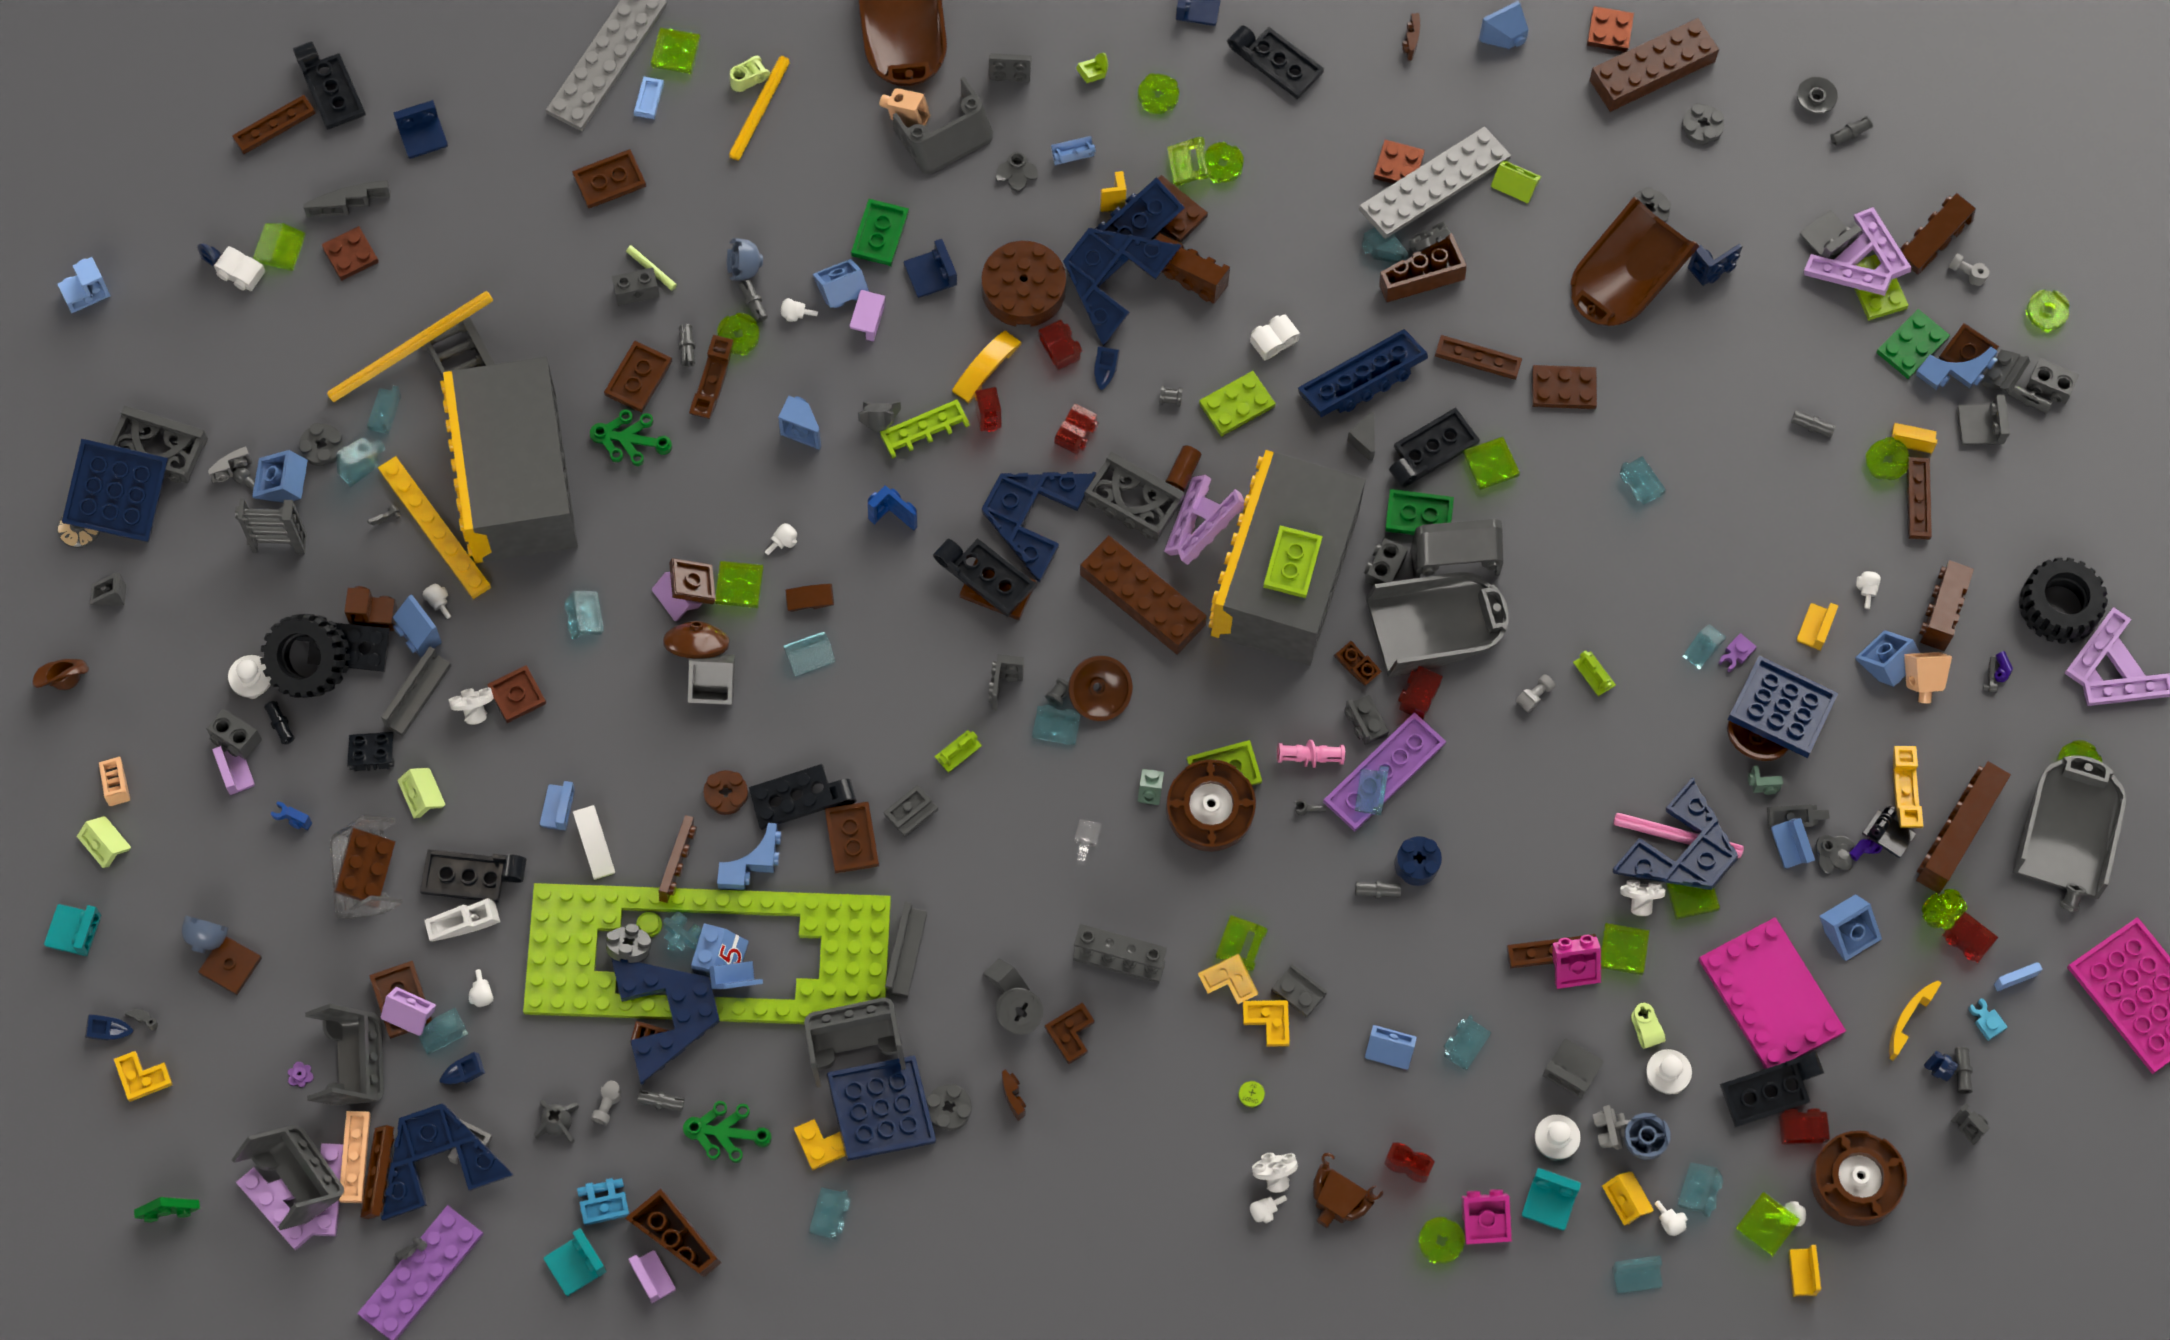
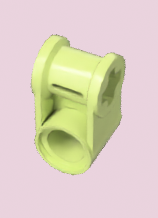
[730,56,770,92]
[1631,1003,1666,1049]

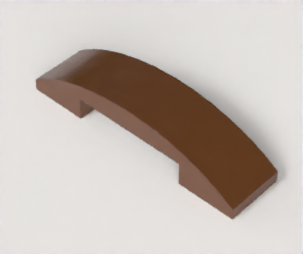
[689,335,734,419]

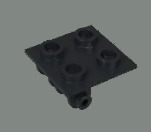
[347,732,394,772]
[1862,806,1916,858]

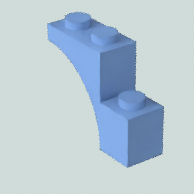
[1916,347,1998,390]
[717,823,781,891]

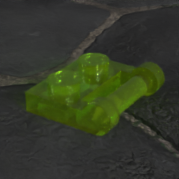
[1167,137,1211,186]
[1215,915,1268,971]

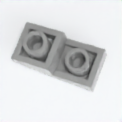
[208,446,252,483]

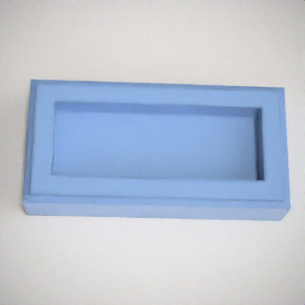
[634,77,664,119]
[1994,962,2042,991]

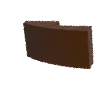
[1402,13,1420,61]
[785,584,834,612]
[1334,641,1382,686]
[1002,1069,1026,1121]

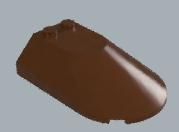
[1571,197,1700,326]

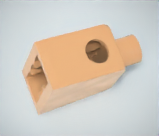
[879,88,931,127]
[1904,652,1952,703]

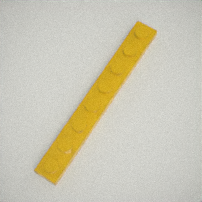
[378,456,491,599]

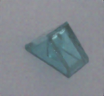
[1683,624,1726,669]

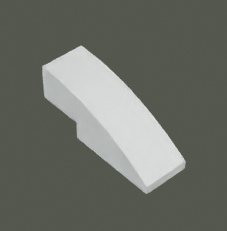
[573,805,615,880]
[424,898,500,942]

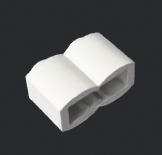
[214,246,266,291]
[1250,314,1300,360]

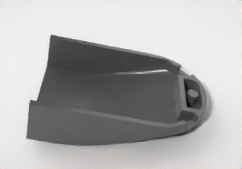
[1366,572,1509,677]
[2012,755,2126,899]

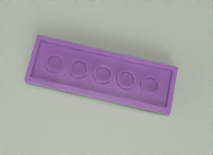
[1323,712,1446,832]
[357,1205,484,1340]

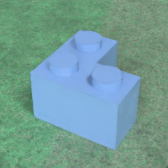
[58,257,111,313]

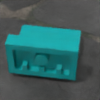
[44,904,101,957]
[1521,1168,1582,1231]
[544,1228,606,1296]

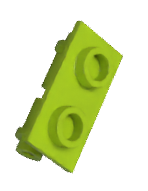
[1573,651,1616,697]
[934,730,982,773]

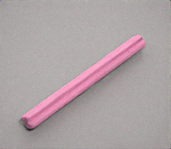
[1614,813,1744,858]

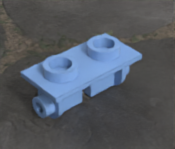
[1051,136,1096,165]

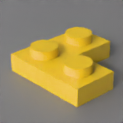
[1198,953,1259,1004]
[1243,1000,1290,1047]
[114,1051,173,1102]
[794,1119,846,1170]

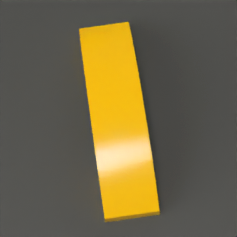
[952,330,1022,404]
[1893,746,1923,828]
[1889,981,1941,1061]

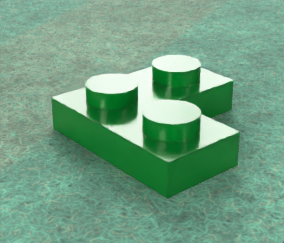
[134,1197,200,1222]

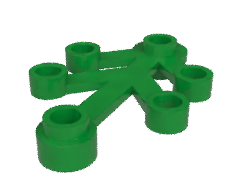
[590,409,672,466]
[683,1101,772,1163]

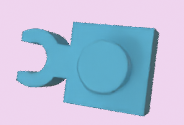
[1968,998,2008,1041]

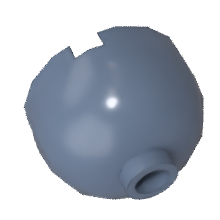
[727,238,763,281]
[182,915,229,954]
[1624,1113,1670,1160]

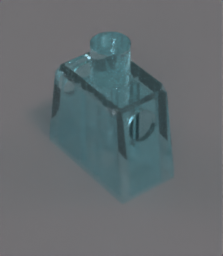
[336,438,385,487]

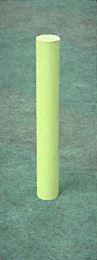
[626,245,677,291]

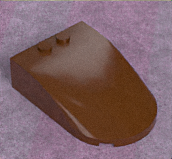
[858,0,947,86]

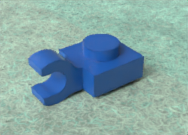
[270,802,312,830]

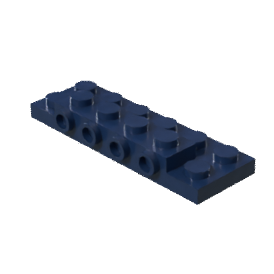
[1095,177,1185,288]
[1298,329,1428,417]

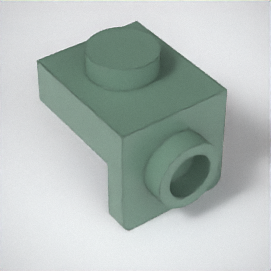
[1748,765,1783,795]
[1138,769,1164,805]

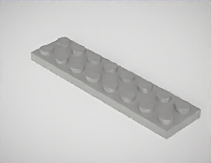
[546,0,667,131]
[1359,126,1511,239]

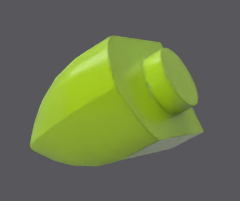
[1076,53,1108,83]

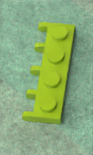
[880,399,970,459]

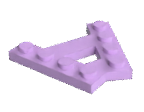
[1804,207,1911,296]
[1164,475,1244,565]
[2064,607,2170,706]
[236,1144,343,1251]

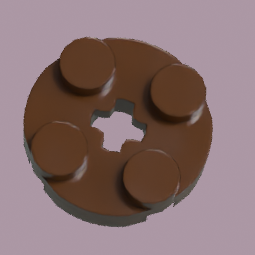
[704,770,748,815]

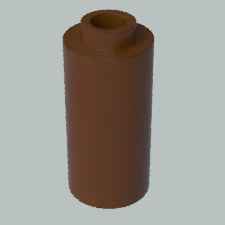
[1165,445,1202,492]

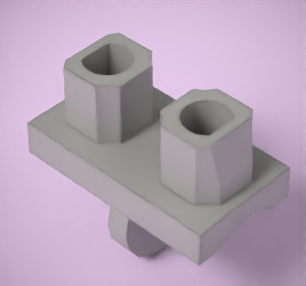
[1593,1105,1631,1150]

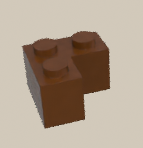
[344,586,398,631]

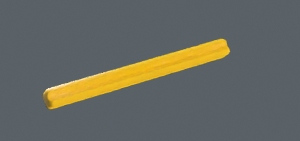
[729,56,790,161]

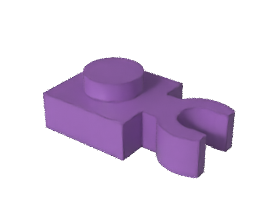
[1718,633,1757,672]

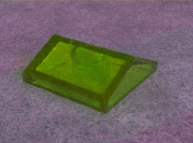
[253,223,306,271]

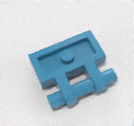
[577,1178,629,1226]

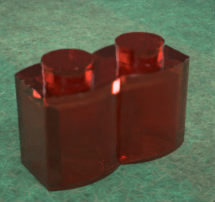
[1038,319,1082,370]
[1054,403,1099,455]
[1779,1108,1830,1144]
[1384,1143,1435,1183]

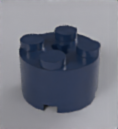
[1395,836,1442,886]

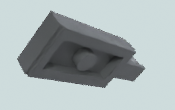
[1767,804,1830,829]

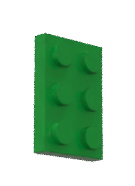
[851,199,909,266]
[1876,309,1950,379]
[1385,489,1454,535]

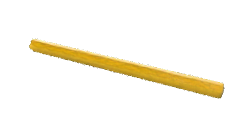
[327,291,493,402]

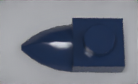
[197,243,221,268]
[1094,346,1120,390]
[85,1014,133,1041]
[439,1051,485,1084]

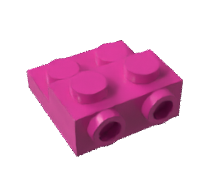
[1553,935,1601,989]
[1461,1189,1512,1244]

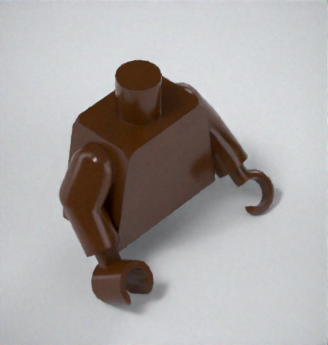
[1313,1153,1383,1228]

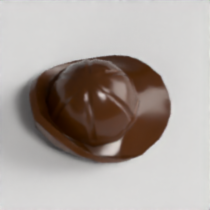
[33,659,89,691]

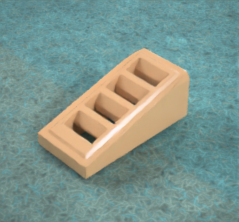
[99,757,130,806]

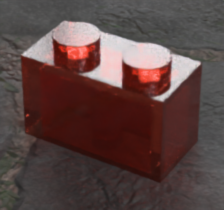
[975,387,1001,432]
[1398,666,1443,720]
[1942,909,1998,963]

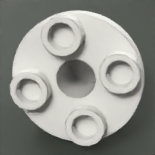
[228,655,271,699]
[449,688,494,725]
[1620,880,1665,916]
[1646,1049,1692,1094]
[1534,1115,1580,1161]
[1252,1153,1298,1193]

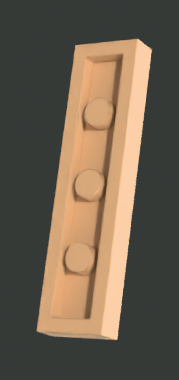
[339,1111,371,1203]

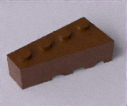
[1379,233,1467,303]
[625,1189,722,1277]

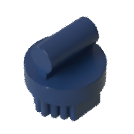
[1924,1051,1958,1082]

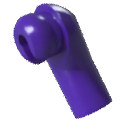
[1994,651,2013,682]
[1849,839,1882,861]

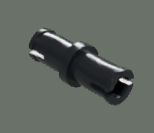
[264,701,295,745]

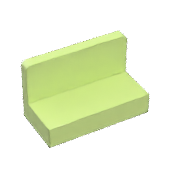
[397,768,445,818]
[77,816,131,868]

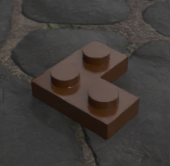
[1044,1002,1095,1065]

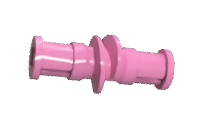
[1277,740,1345,768]

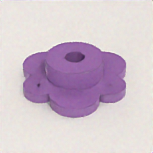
[288,1062,313,1087]

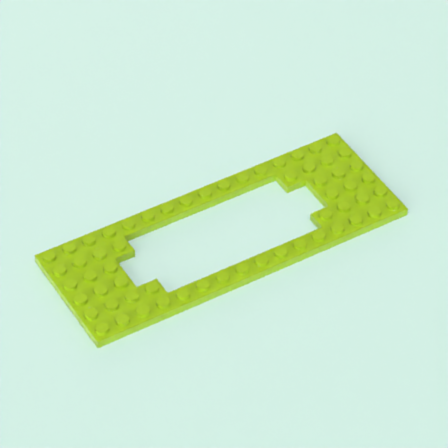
[523,883,891,1024]

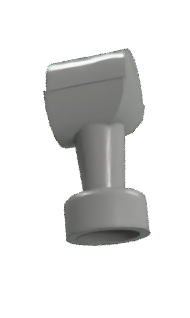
[1949,253,1989,286]
[1515,674,1556,713]
[591,1080,621,1125]

